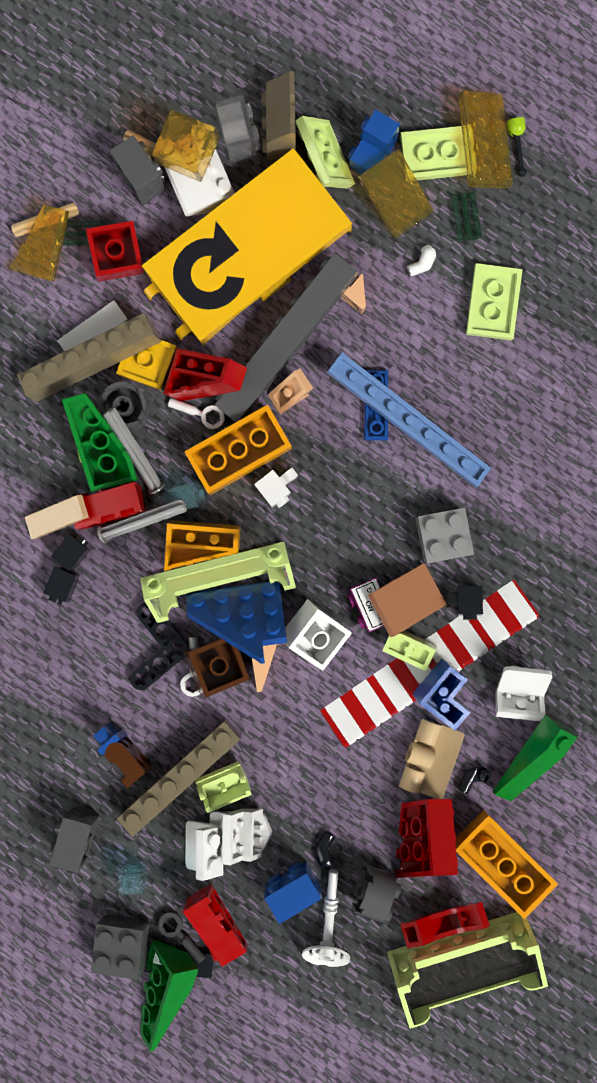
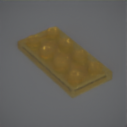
[458,90,513,189]

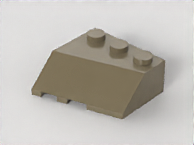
[262,71,296,161]

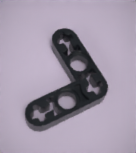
[130,602,189,690]

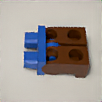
[94,723,153,788]

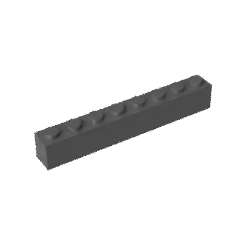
[215,253,358,422]

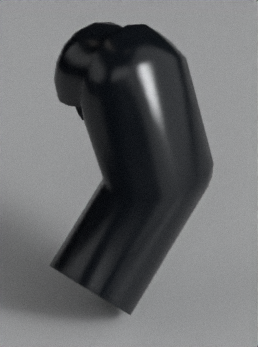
[457,766,491,794]
[315,831,335,868]

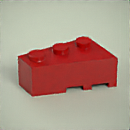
[163,348,247,401]
[74,481,147,530]
[183,883,248,967]

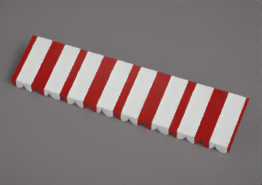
[320,580,539,747]

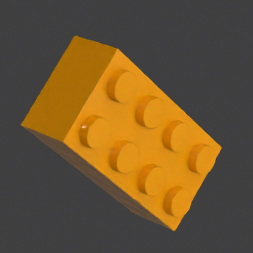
[185,405,292,495]
[455,809,558,919]

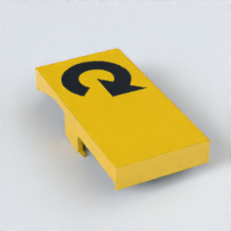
[142,148,352,346]

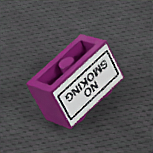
[347,577,384,632]

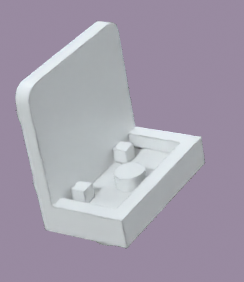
[495,666,552,721]
[185,820,223,881]

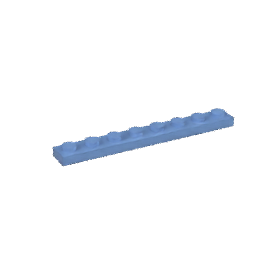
[327,353,491,487]

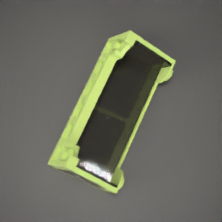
[387,912,548,1028]

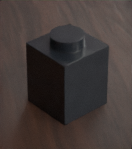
[51,534,91,571]
[43,567,80,605]
[457,586,483,620]

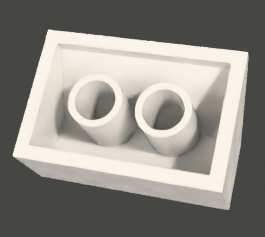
[158,133,235,216]

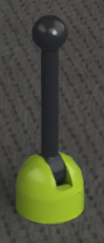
[506,117,527,177]

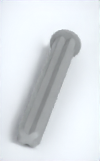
[104,407,165,494]
[97,499,187,544]

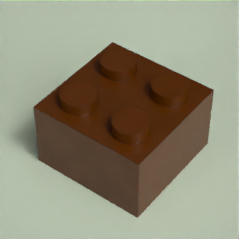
[184,637,250,698]

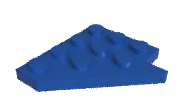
[186,581,287,664]

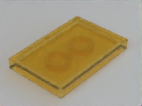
[358,149,434,238]

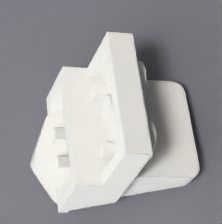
[210,809,272,865]

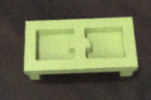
[382,631,437,671]
[195,761,252,813]

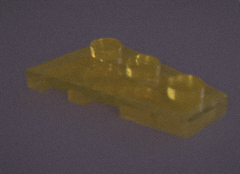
[8,205,69,282]

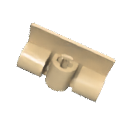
[399,718,465,799]

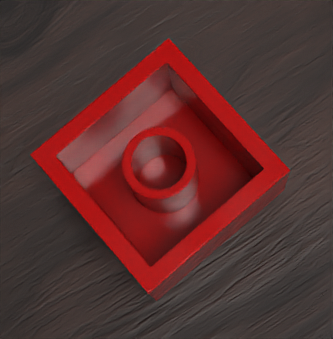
[86,221,144,282]

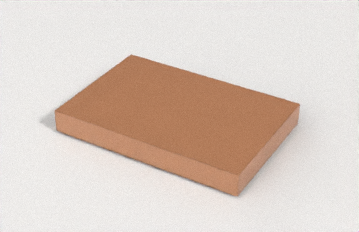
[368,563,447,637]

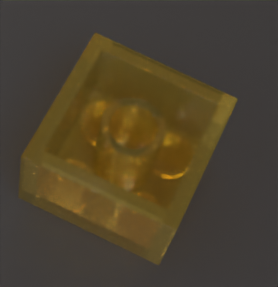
[152,109,220,182]

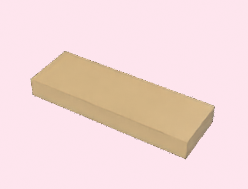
[25,495,89,539]

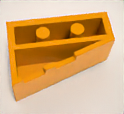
[164,520,241,571]

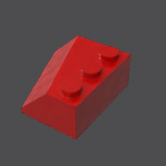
[394,799,458,878]

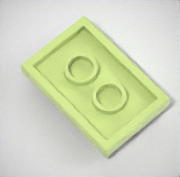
[295,116,355,189]
[400,125,476,182]
[466,263,522,341]

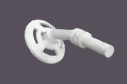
[302,870,350,967]

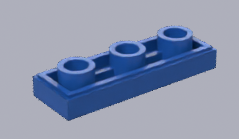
[364,370,388,441]

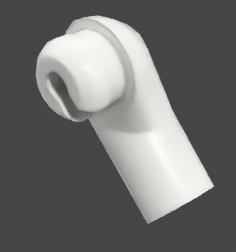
[407,245,436,277]

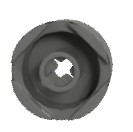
[98,381,150,432]
[352,865,401,922]

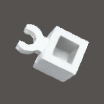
[254,468,298,508]

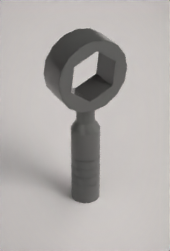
[158,912,206,964]

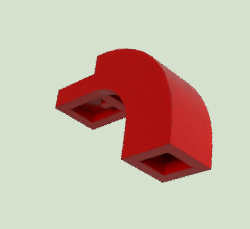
[400,902,490,948]

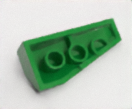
[62,393,138,492]
[492,714,579,802]
[140,940,198,1052]

